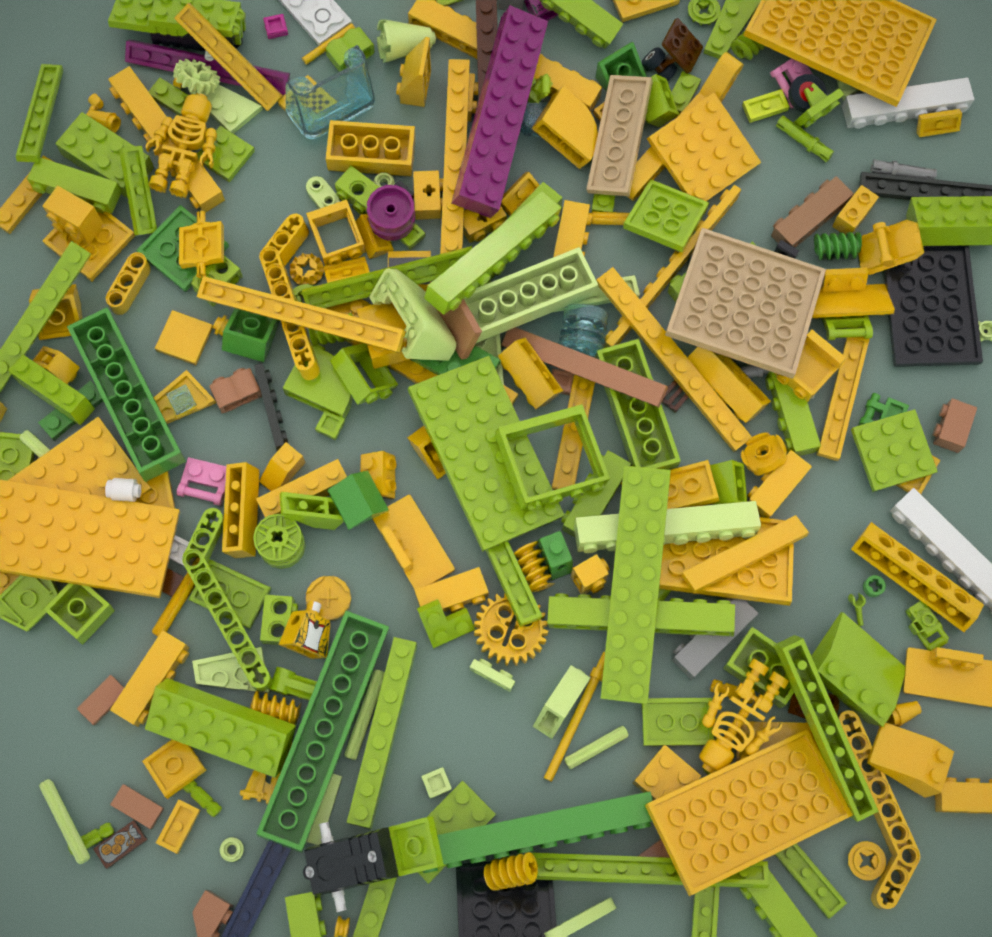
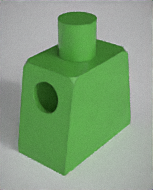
[536,531,573,580]

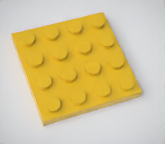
[647,92,761,201]

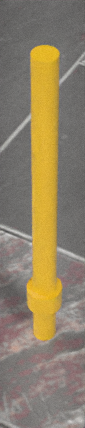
[544,652,605,782]

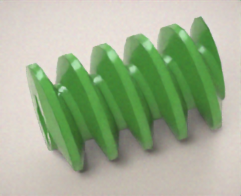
[814,232,862,260]

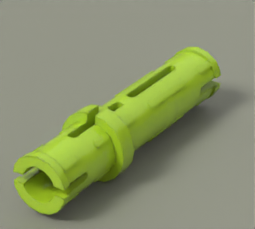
[776,115,835,162]

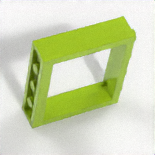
[495,404,610,510]

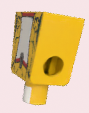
[279,601,331,659]

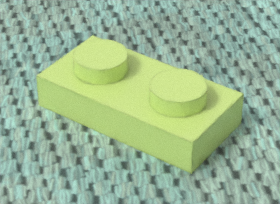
[470,659,515,692]

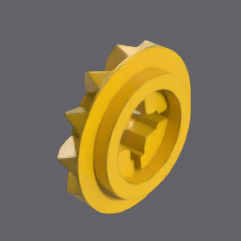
[290,253,324,285]
[848,841,886,880]

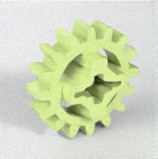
[173,59,220,95]

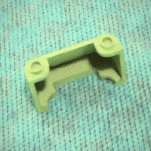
[369,268,456,361]

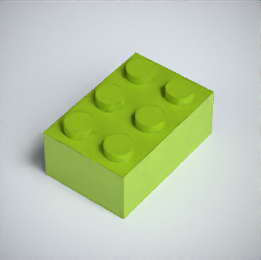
[723,627,794,709]

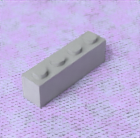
[672,598,759,680]

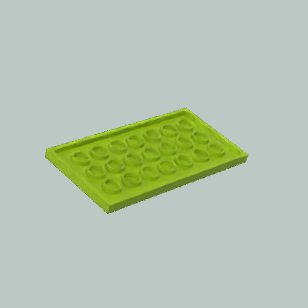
[407,356,565,552]

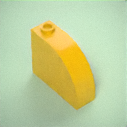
[531,85,598,169]

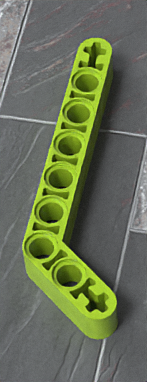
[182,508,272,692]

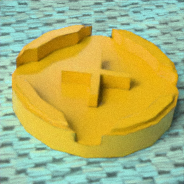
[306,576,352,621]

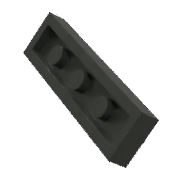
[254,363,288,451]

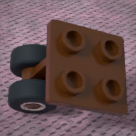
[642,18,703,81]

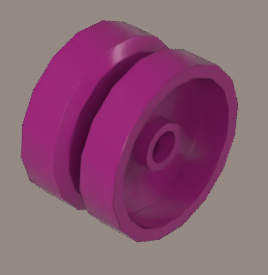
[367,185,415,241]

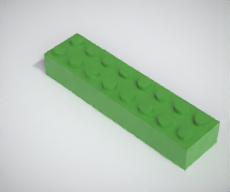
[67,307,186,482]

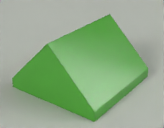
[595,42,647,92]
[327,471,389,530]

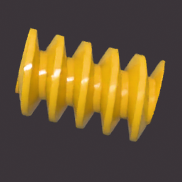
[514,541,555,592]
[250,690,301,725]
[484,852,538,891]

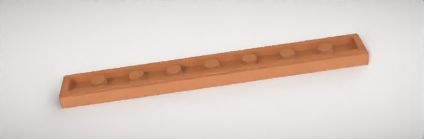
[501,327,668,408]

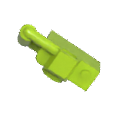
[528,74,553,106]
[905,601,949,651]

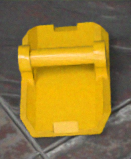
[858,220,924,275]

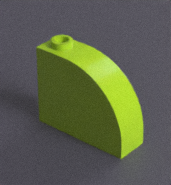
[283,344,353,419]

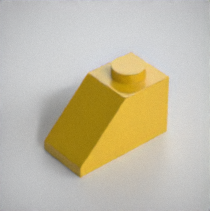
[32,346,80,384]
[407,426,446,479]
[259,442,305,492]

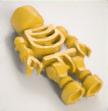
[145,93,217,198]
[699,658,790,773]

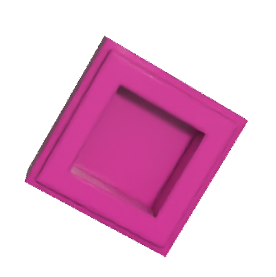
[263,14,288,39]

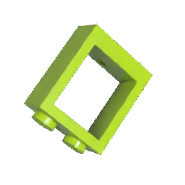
[330,343,398,405]

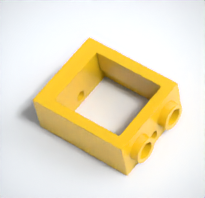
[306,199,366,266]

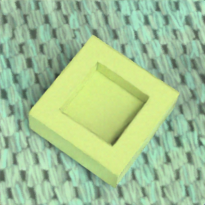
[421,767,452,799]

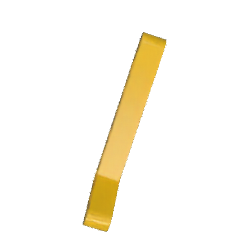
[627,52,744,201]
[259,213,320,380]
[837,710,920,909]

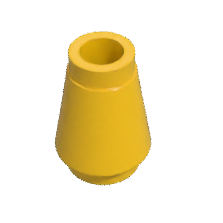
[88,110,121,133]
[887,701,922,727]

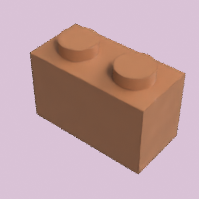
[932,398,977,453]

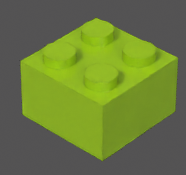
[43,583,115,645]

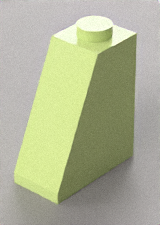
[533,665,590,739]

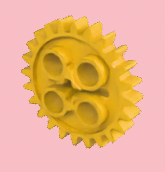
[474,593,548,666]

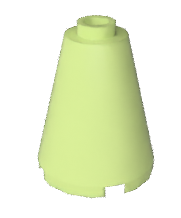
[377,19,436,63]

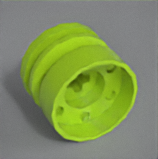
[253,514,306,569]

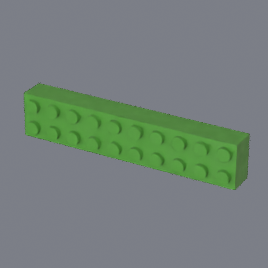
[256,611,389,853]
[423,791,653,873]

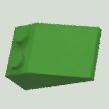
[222,309,280,362]

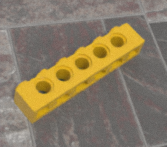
[851,522,984,632]

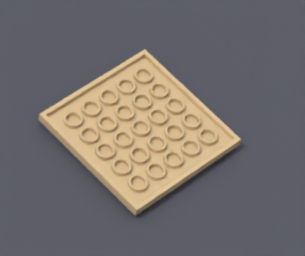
[665,228,826,379]

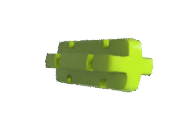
[183,780,222,817]
[68,823,115,855]

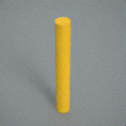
[302,23,355,65]

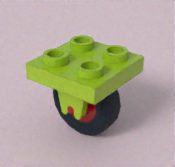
[788,74,844,128]

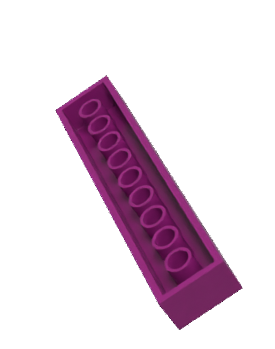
[451,5,548,218]

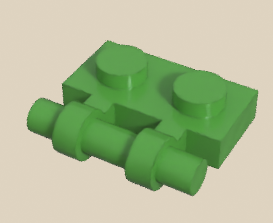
[859,393,909,426]

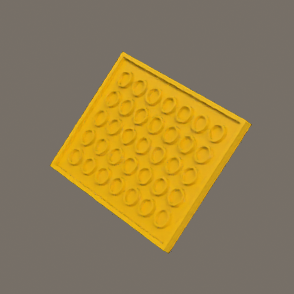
[743,0,937,107]

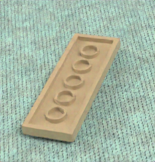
[586,75,653,196]

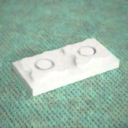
[279,0,352,46]

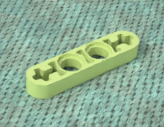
[544,897,616,937]

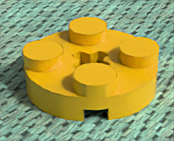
[741,432,787,476]

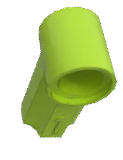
[269,667,317,701]

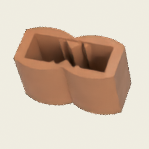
[209,368,262,414]

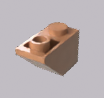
[192,890,233,937]

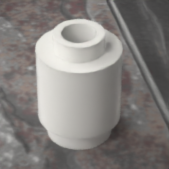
[105,478,141,502]

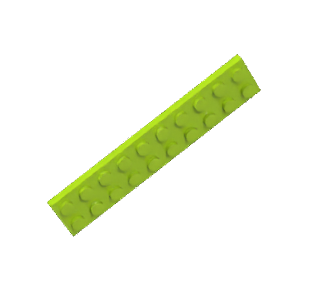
[601,466,671,704]

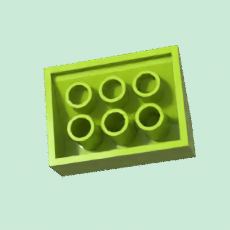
[811,612,905,727]

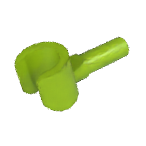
[848,592,866,626]

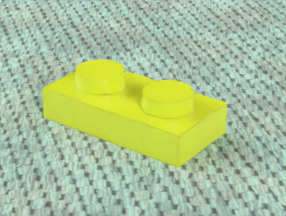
[742,89,790,123]

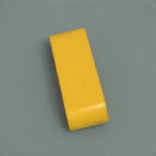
[105,252,151,315]

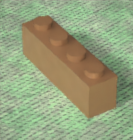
[771,176,854,248]

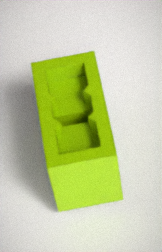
[191,255,243,307]
[260,595,298,645]

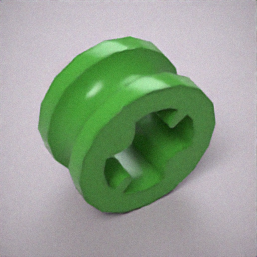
[863,575,886,597]

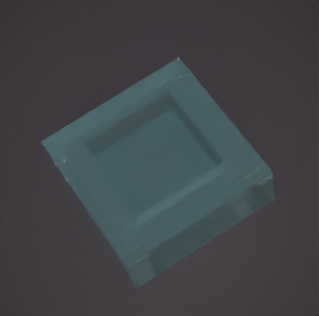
[166,384,197,415]

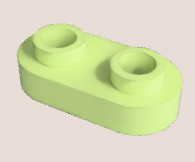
[306,176,340,209]

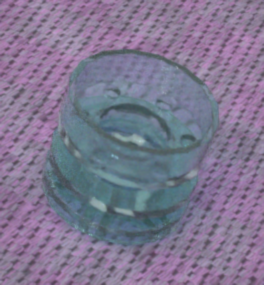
[558,304,609,356]

